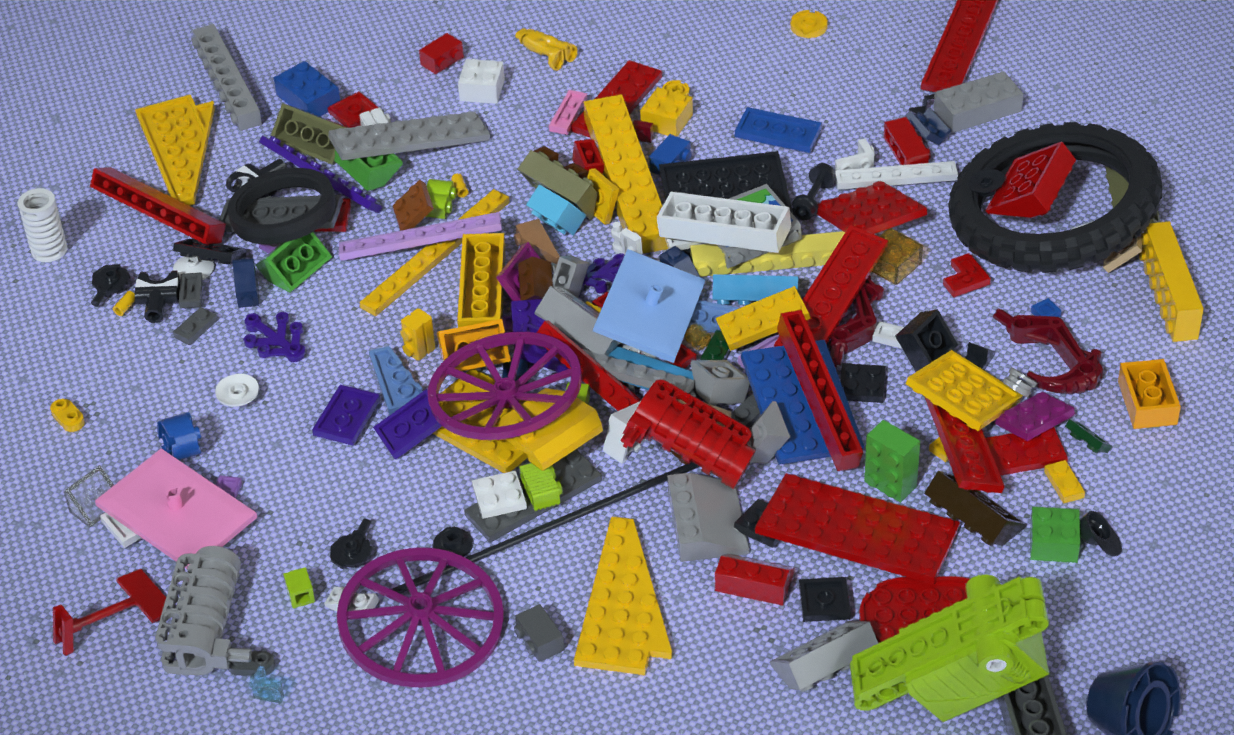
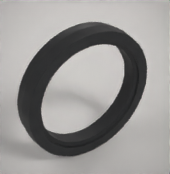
[227,168,336,244]

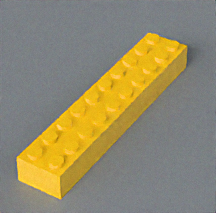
[584,94,668,254]

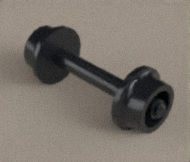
[792,163,835,221]

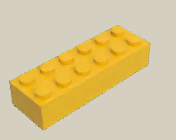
[1139,221,1204,342]
[457,233,506,327]

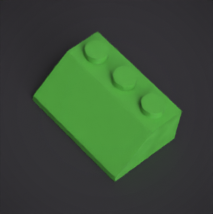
[334,150,403,191]
[255,232,332,293]

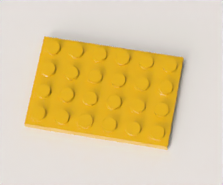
[432,369,528,473]

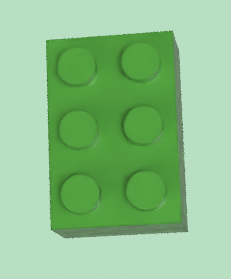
[864,420,920,503]

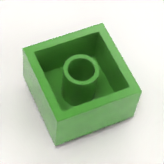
[1030,507,1080,563]

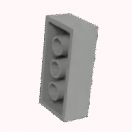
[933,71,1023,133]

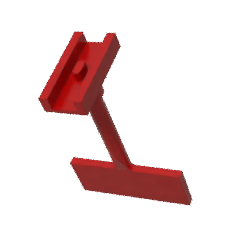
[53,568,166,656]

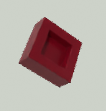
[632,120,653,143]

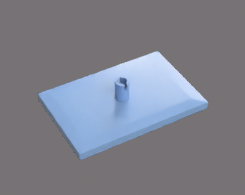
[593,249,706,363]

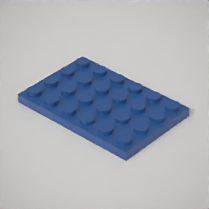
[741,340,865,465]

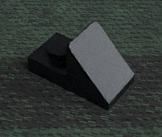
[965,342,996,371]

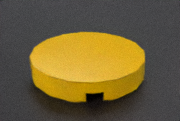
[790,10,827,38]

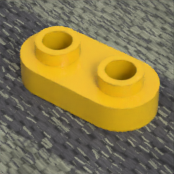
[50,398,85,432]

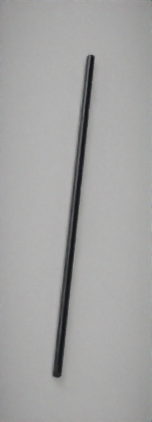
[391,462,700,594]

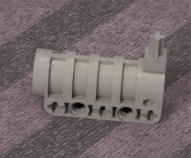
[156,546,252,676]

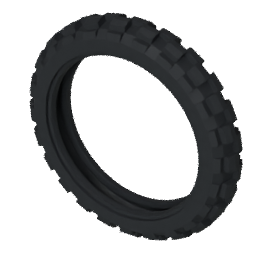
[948,122,1163,273]

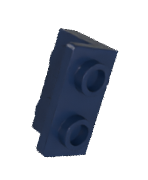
[905,108,951,146]

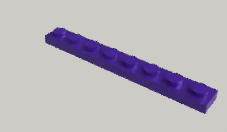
[259,135,383,213]

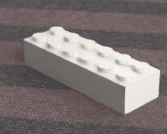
[656,192,791,253]

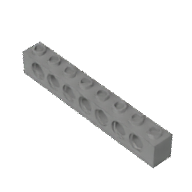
[191,24,262,131]

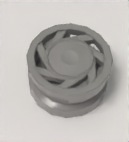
[1002,367,1038,398]

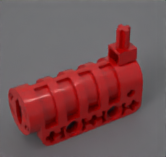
[620,379,756,490]

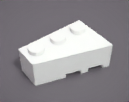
[603,401,653,464]

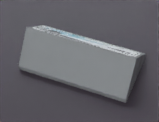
[535,286,621,355]

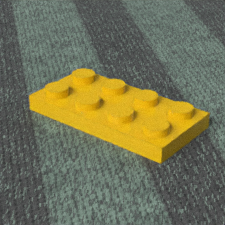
[716,286,810,351]

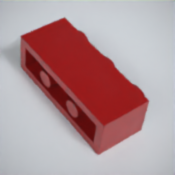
[883,117,931,165]

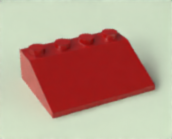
[985,142,1076,218]

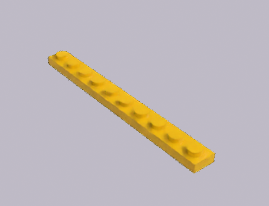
[359,189,510,317]

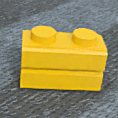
[400,308,436,360]

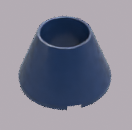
[1086,661,1181,735]

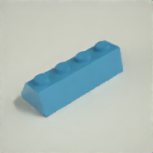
[712,274,798,305]

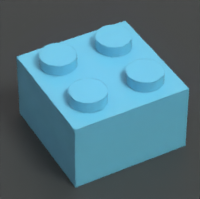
[526,184,586,236]

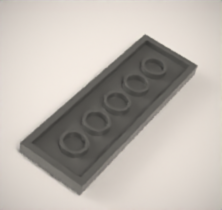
[219,194,343,232]
[464,449,602,543]

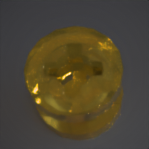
[684,323,711,351]

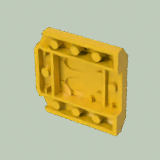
[495,388,603,471]

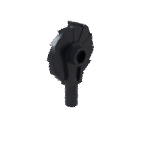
[91,264,130,307]
[330,518,372,569]

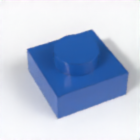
[1031,298,1062,317]

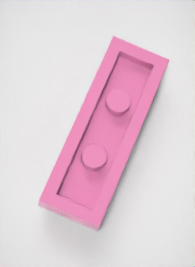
[549,90,588,135]

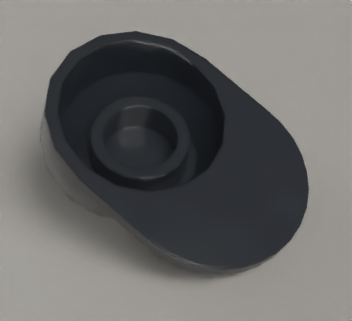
[1080,511,1122,557]

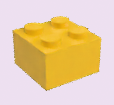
[640,87,693,137]

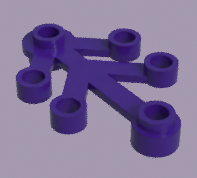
[582,253,646,293]
[244,312,306,362]

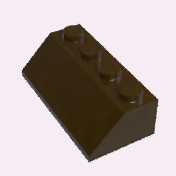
[924,471,1027,546]

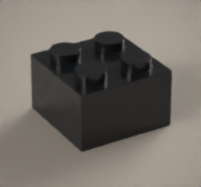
[895,309,958,372]

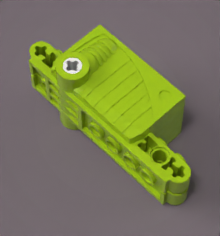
[850,574,1049,722]

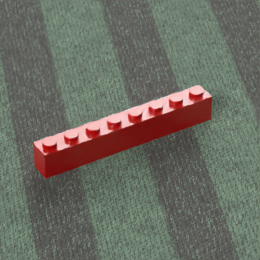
[90,167,226,244]
[777,310,863,472]

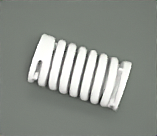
[17,188,68,262]

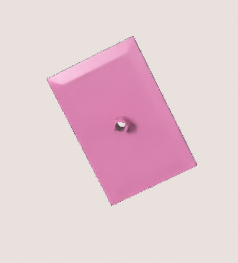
[95,449,257,569]

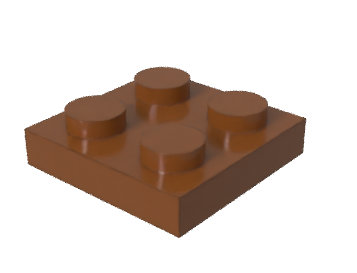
[393,180,434,231]

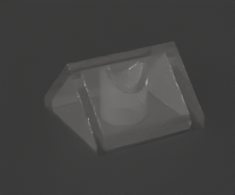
[63,465,114,528]

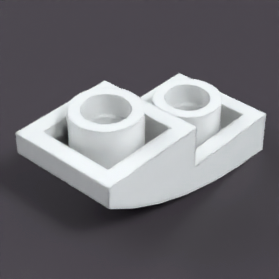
[324,587,379,611]

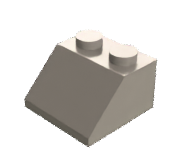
[691,360,750,405]
[747,401,790,464]

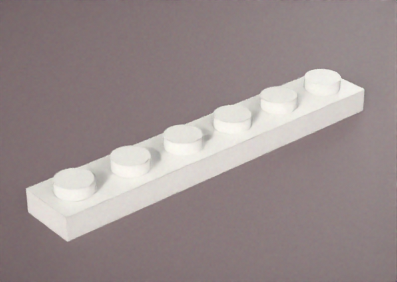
[835,161,958,190]

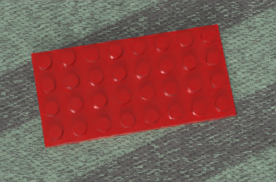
[755,473,960,584]

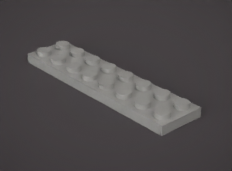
[328,111,490,160]

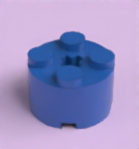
[157,412,201,461]

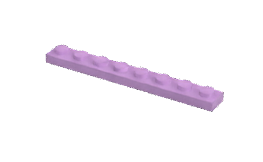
[339,212,502,261]

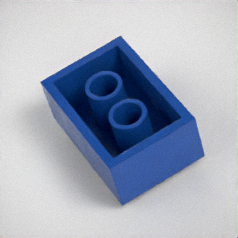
[273,61,340,116]

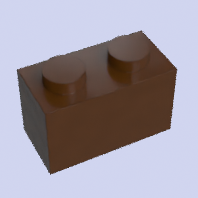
[518,256,553,300]

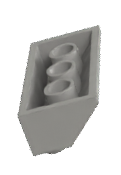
[769,621,878,692]

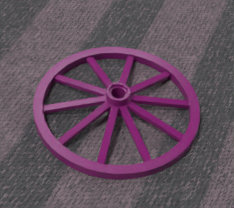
[428,332,582,440]
[337,548,503,688]

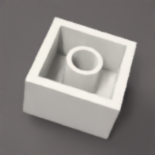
[458,59,505,104]

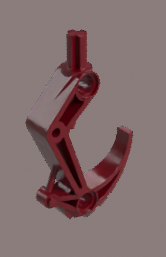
[807,275,884,367]
[993,308,1103,394]

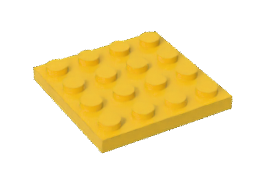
[905,350,1023,431]

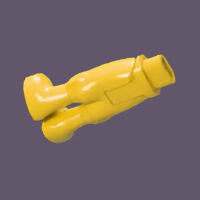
[515,28,578,71]

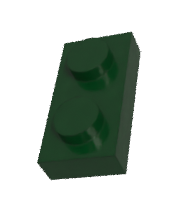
[700,330,731,360]
[1065,419,1112,454]

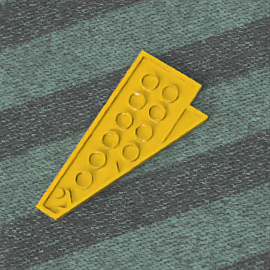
[135,94,215,205]
[574,516,672,675]

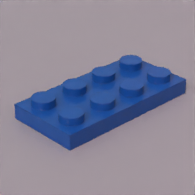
[734,107,822,153]

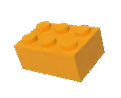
[437,319,511,371]
[1118,359,1181,429]

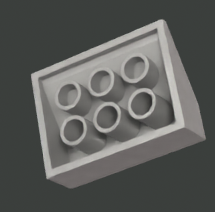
[667,473,749,562]

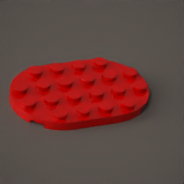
[859,576,970,643]

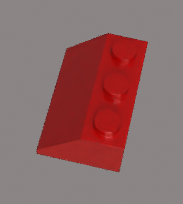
[715,554,795,606]

